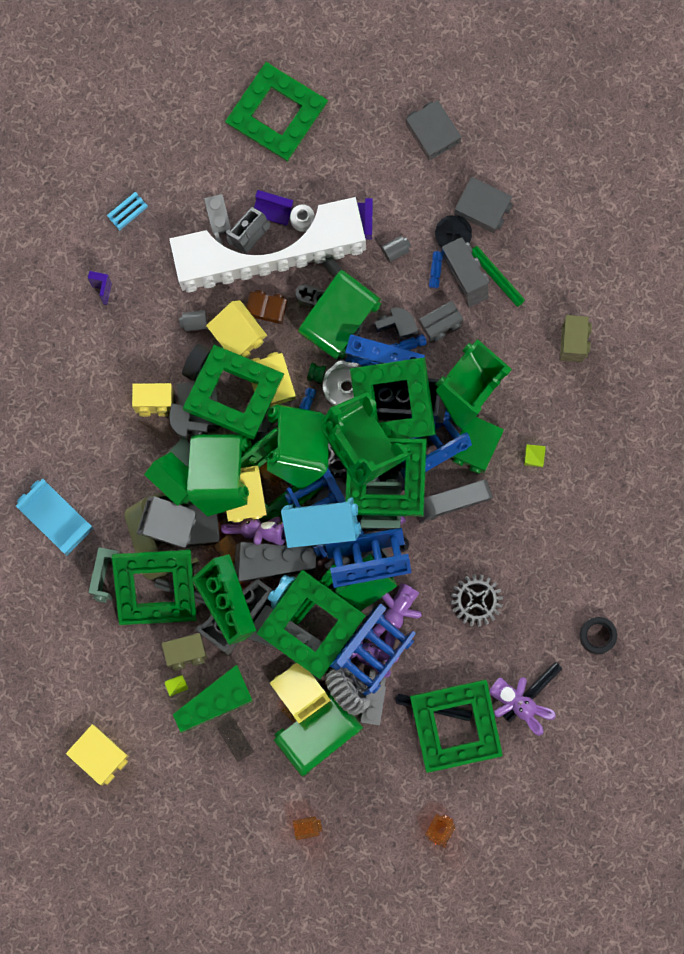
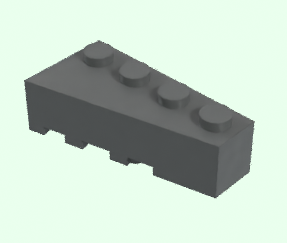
[234,542,316,582]
[195,579,273,656]
[247,605,322,652]

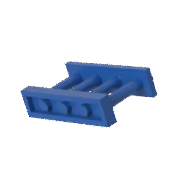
[345,335,425,367]
[400,409,472,481]
[285,468,365,559]
[325,528,411,588]
[330,603,416,696]

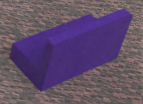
[254,190,294,226]
[357,198,373,240]
[88,271,112,305]

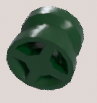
[307,362,327,385]

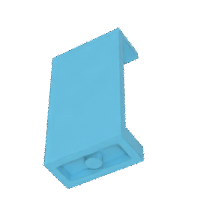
[16,479,94,556]
[281,498,361,548]

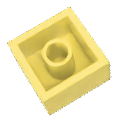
[132,383,174,417]

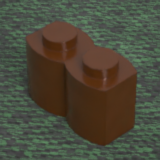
[246,290,288,324]

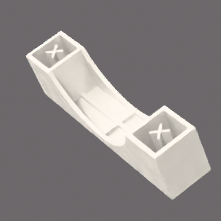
[169,197,366,292]

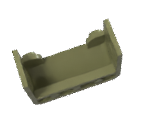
[125,492,200,580]

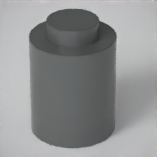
[381,235,411,263]
[179,310,207,332]

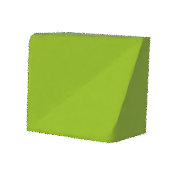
[524,444,546,467]
[165,675,188,697]

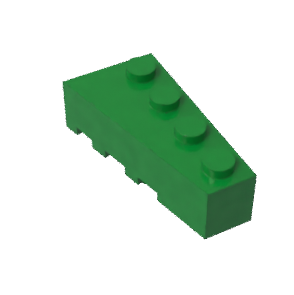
[192,554,256,645]
[173,665,253,733]

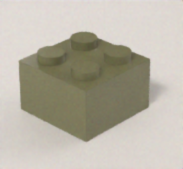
[560,315,592,362]
[162,633,208,671]

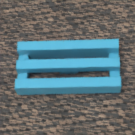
[107,192,148,231]

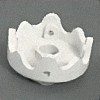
[323,361,361,406]

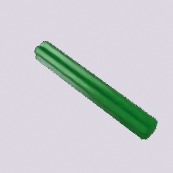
[471,246,525,307]
[291,564,336,625]

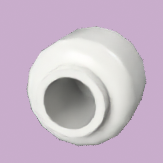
[290,205,315,232]

